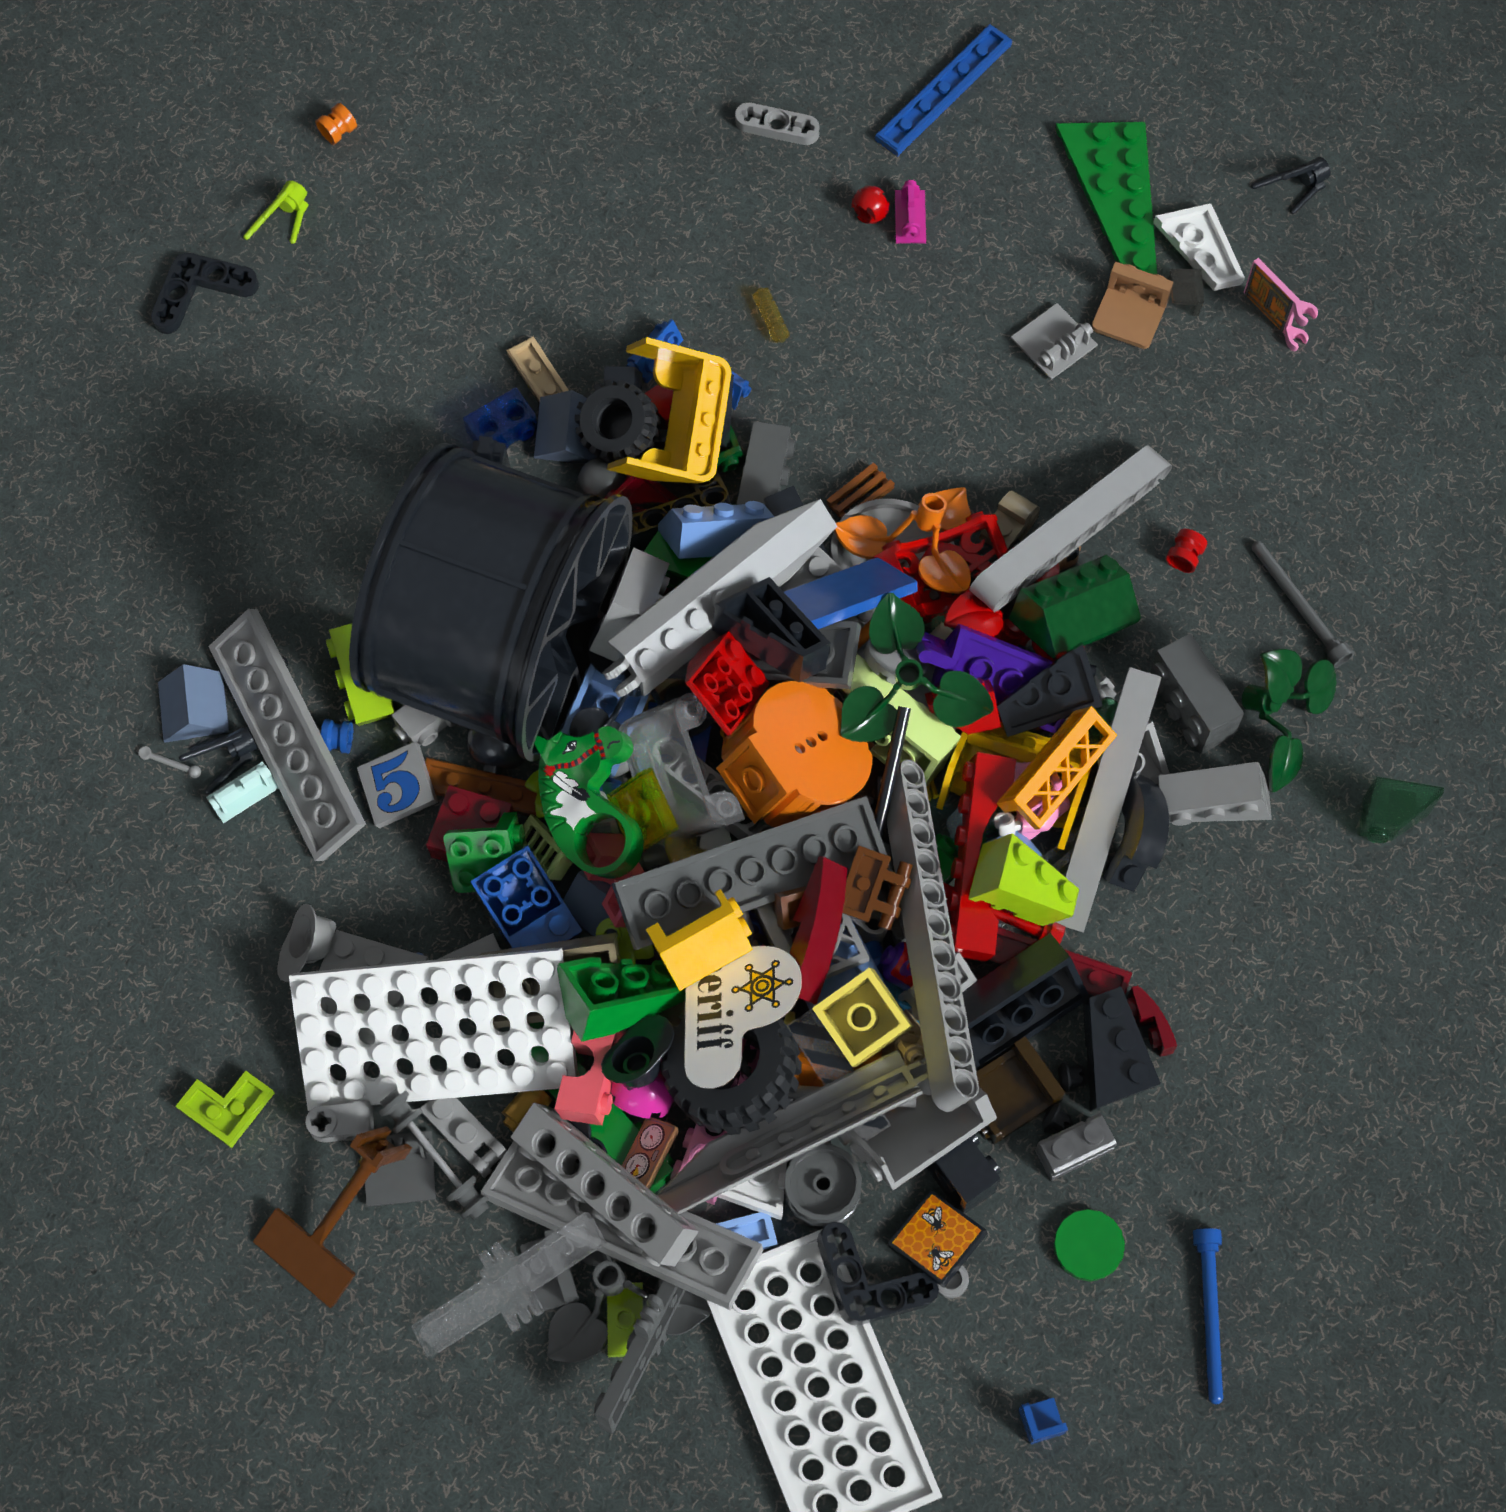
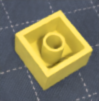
[812,967,914,1067]

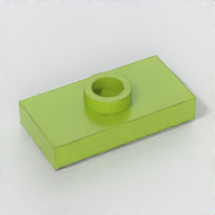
[607,1282,643,1357]

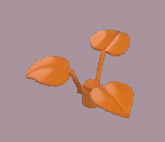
[834,487,971,594]

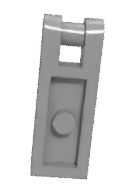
[421,1098,507,1179]

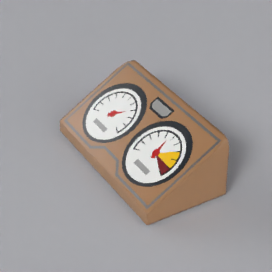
[622,1117,678,1189]

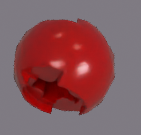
[851,186,889,224]

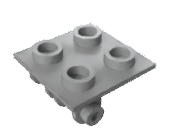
[1011,303,1098,380]

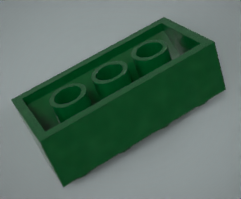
[1009,554,1141,659]

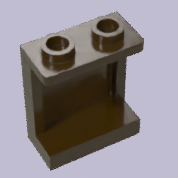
[976,1036,1065,1145]

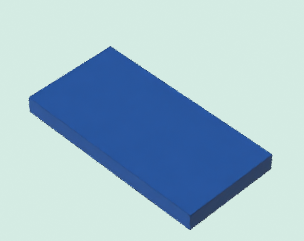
[784,557,918,629]

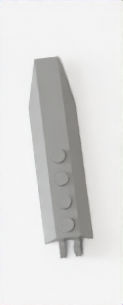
[603,499,837,697]
[657,1050,931,1214]

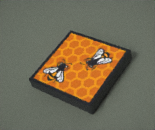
[888,1190,988,1288]

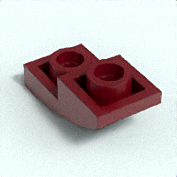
[1127,985,1177,1057]

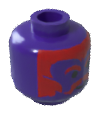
[880,941,913,991]

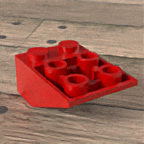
[685,631,770,736]

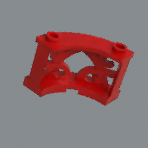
[873,511,1009,624]

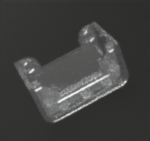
[619,692,745,846]

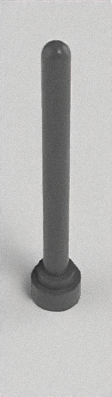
[1252,541,1355,668]

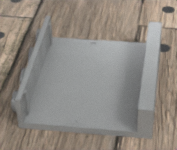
[838,1087,997,1190]

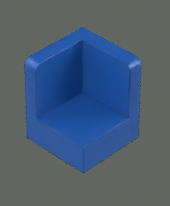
[1018,1397,1068,1445]

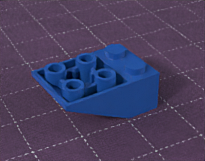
[470,846,582,949]

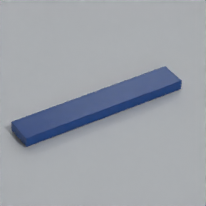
[875,24,1012,157]

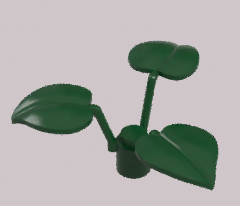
[840,592,994,742]
[1242,649,1337,792]

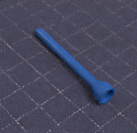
[1193,1229,1223,1404]

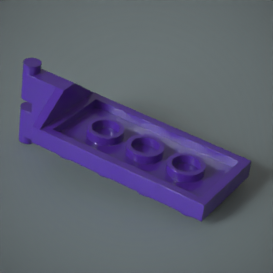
[916,624,1065,734]

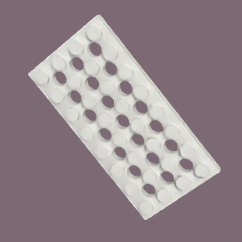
[289,948,579,1111]
[707,1229,942,1512]

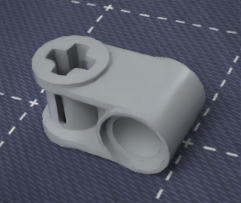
[305,1100,374,1143]

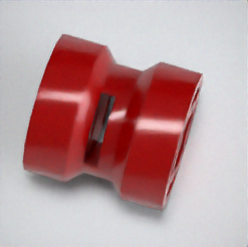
[1166,529,1208,573]

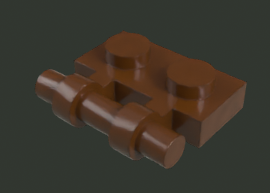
[842,846,913,931]

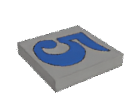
[357,742,438,828]

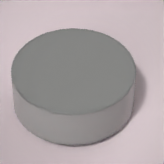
[938,1266,969,1298]

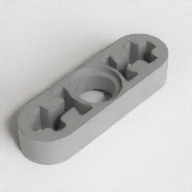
[735,103,819,145]

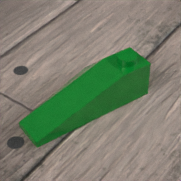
[557,957,686,1042]

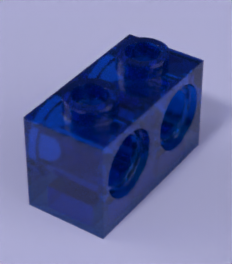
[463,387,538,449]

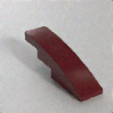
[789,855,848,1005]

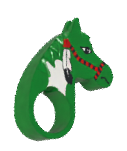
[534,726,644,879]

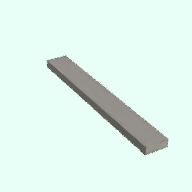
[1057,667,1162,933]

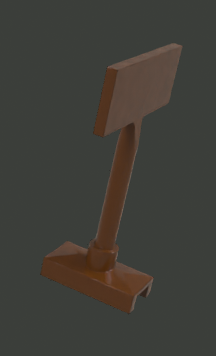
[253,1126,412,1308]

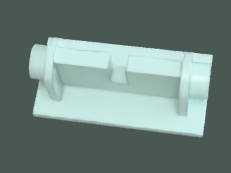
[206,762,278,823]

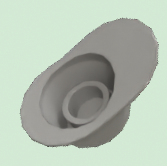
[277,903,336,982]

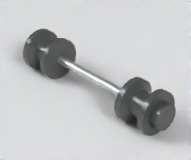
[378,1090,490,1220]

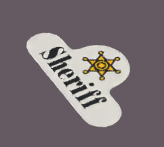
[685,946,802,1089]

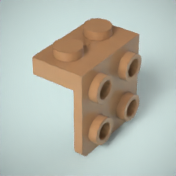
[1092,261,1174,349]

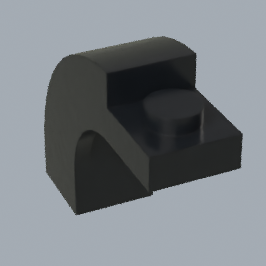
[1103,772,1169,892]

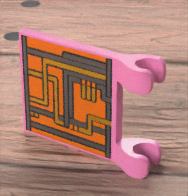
[1244,258,1318,351]

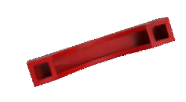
[947,752,1016,962]

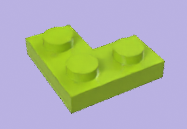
[175,1071,275,1148]

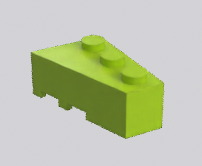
[326,623,395,726]
[968,833,1079,926]

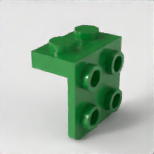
[443,812,525,893]

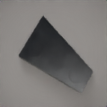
[997,642,1103,737]

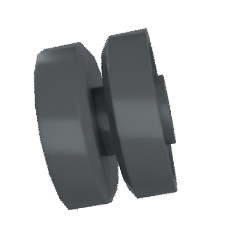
[785,1144,862,1229]

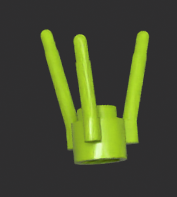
[243,180,309,244]

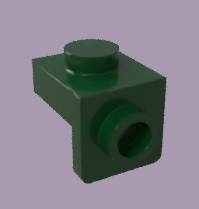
[717,426,746,473]

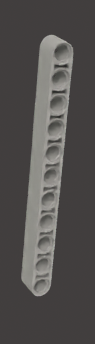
[881,760,979,1112]

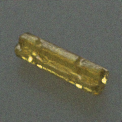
[753,288,790,343]

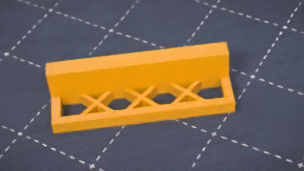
[996,706,1117,830]

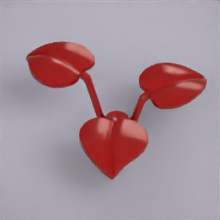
[944,547,1085,661]

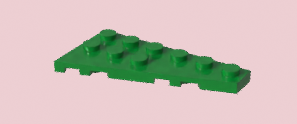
[1055,122,1157,274]

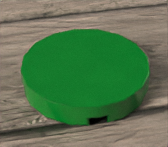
[1053,1209,1125,1282]

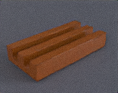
[827,462,895,519]

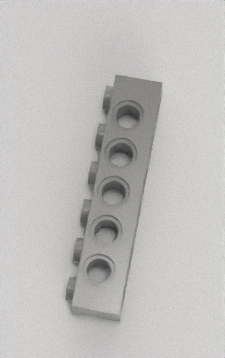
[510,1103,699,1267]

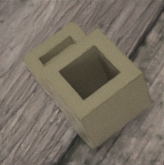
[979,490,1040,550]

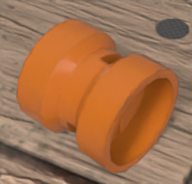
[315,103,357,145]

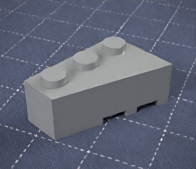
[1158,762,1272,826]

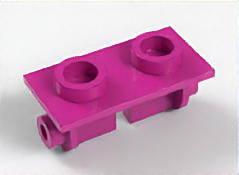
[895,180,926,243]

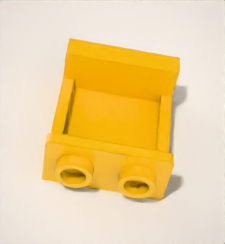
[646,889,753,991]

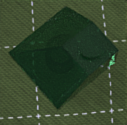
[1359,776,1444,843]

